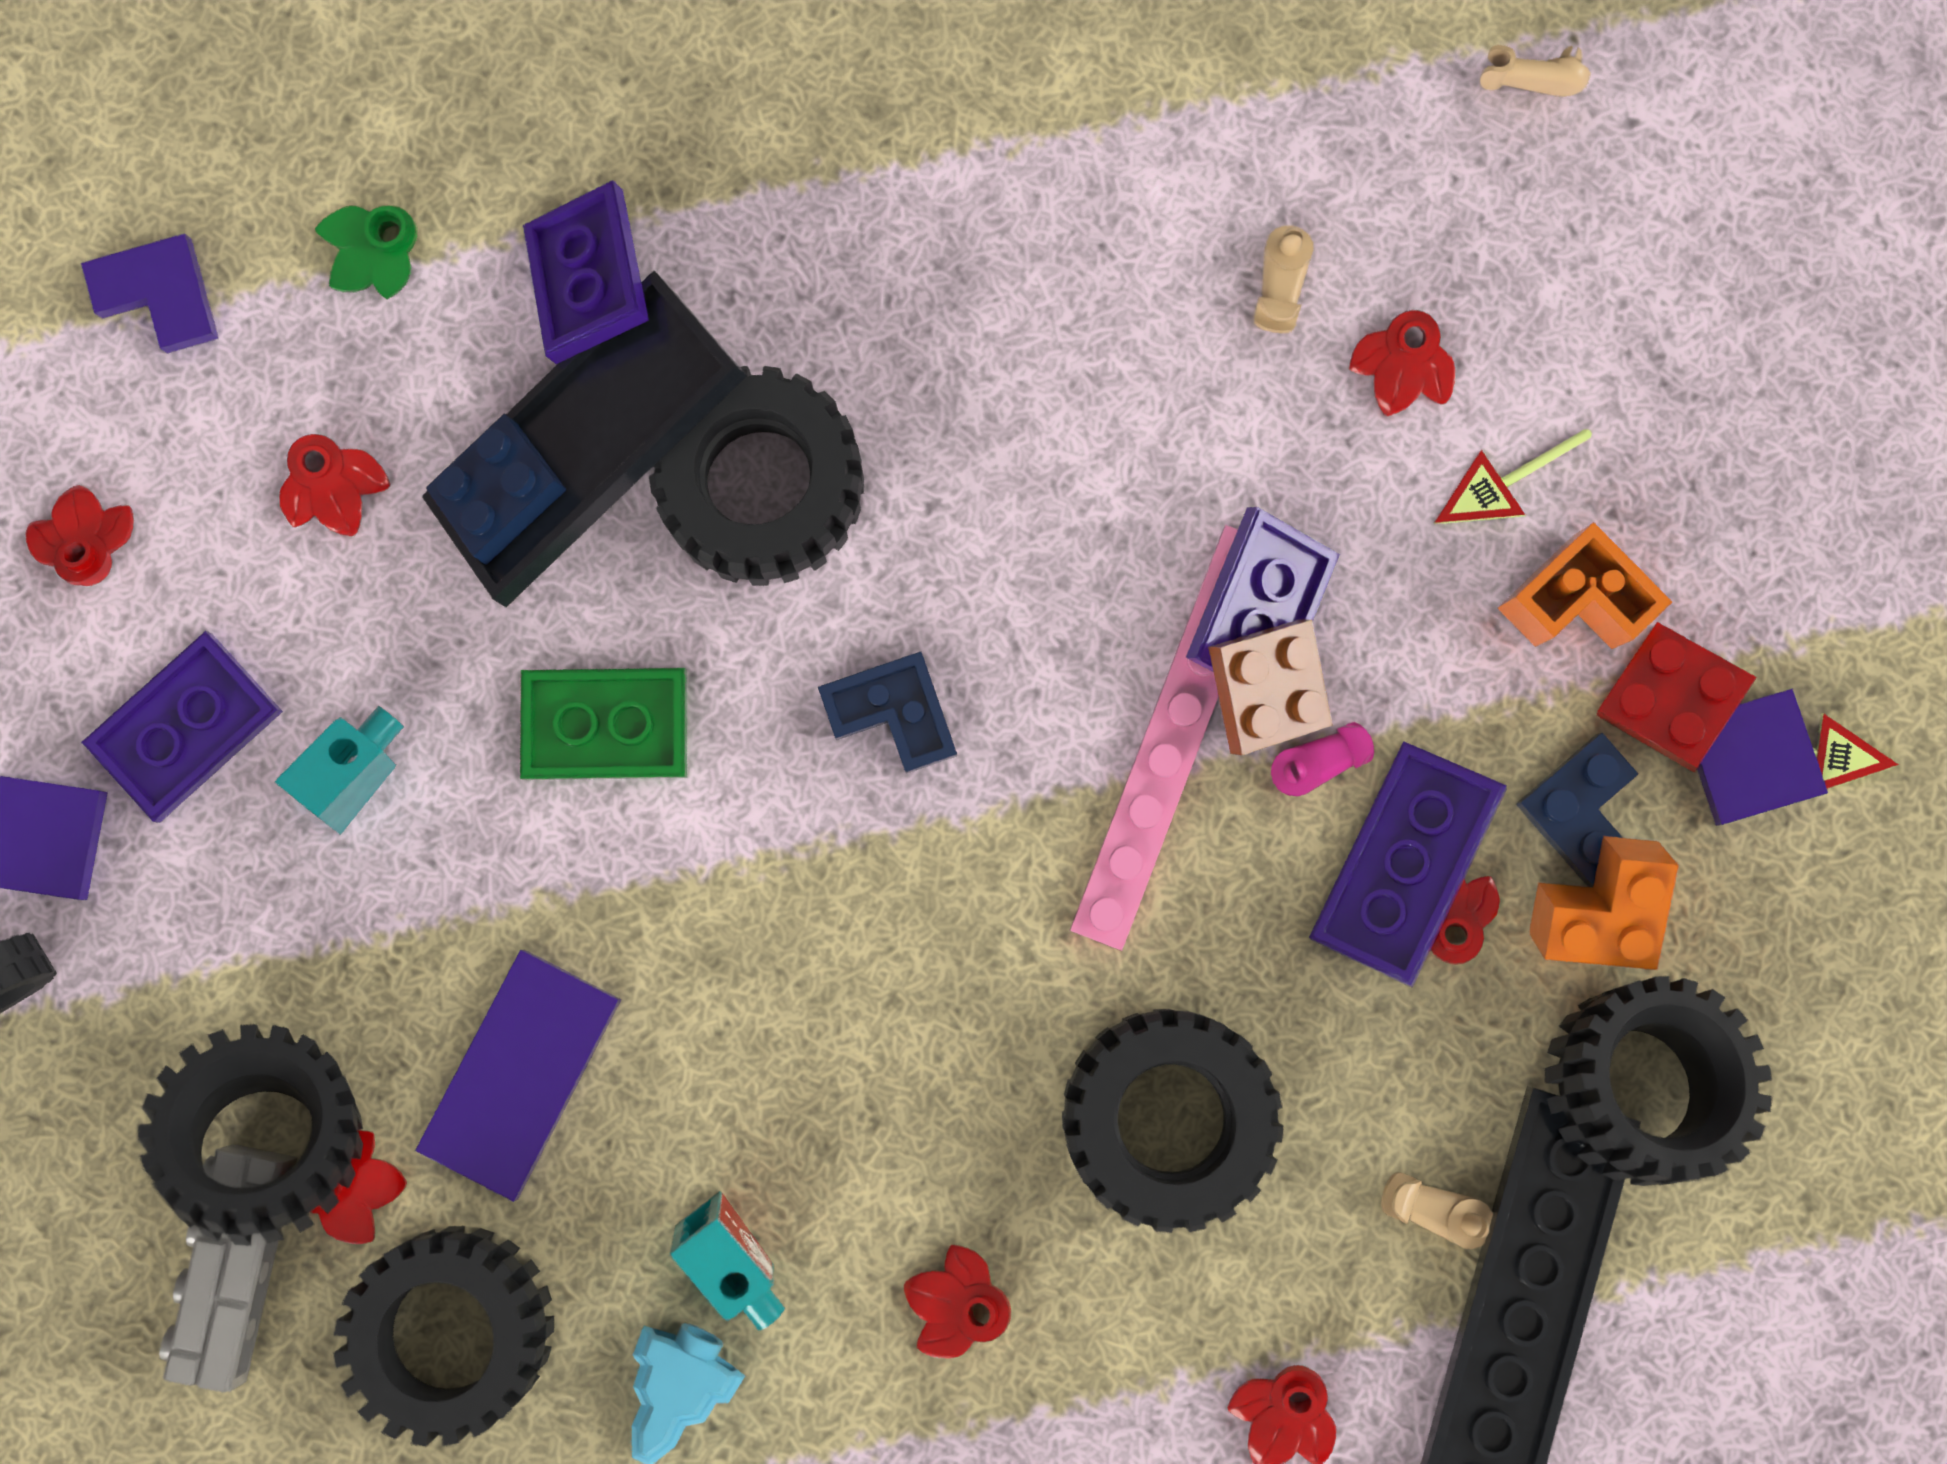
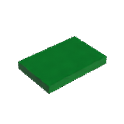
[520,668,687,780]

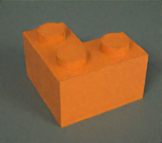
[1498,522,1672,649]
[1530,836,1679,970]

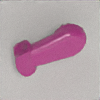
[1271,722,1374,797]

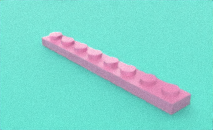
[1069,525,1238,951]

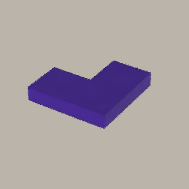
[81,233,219,354]

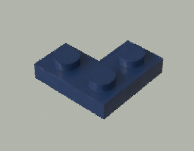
[818,651,957,774]
[1516,733,1639,887]

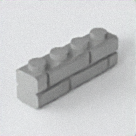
[160,1144,297,1392]

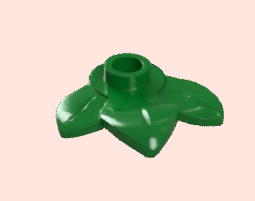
[315,205,418,300]

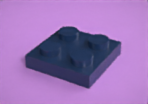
[426,413,567,565]

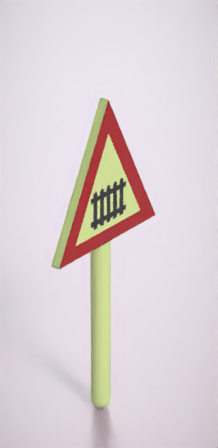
[1434,429,1592,524]
[1813,713,1899,789]

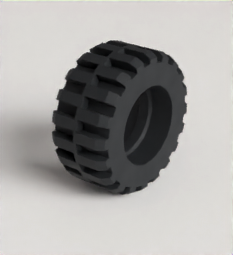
[649,366,864,586]
[1062,1009,1284,1233]

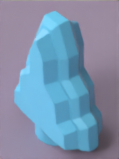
[632,1323,745,1464]

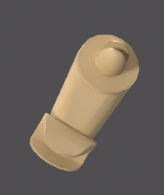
[1480,45,1591,97]
[1254,225,1314,333]
[1381,1172,1493,1249]

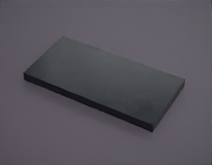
[421,270,747,607]

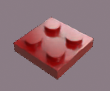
[1597,622,1757,773]

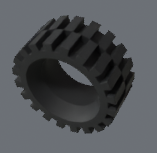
[1545,976,1772,1186]
[137,1024,363,1246]
[333,1226,554,1447]

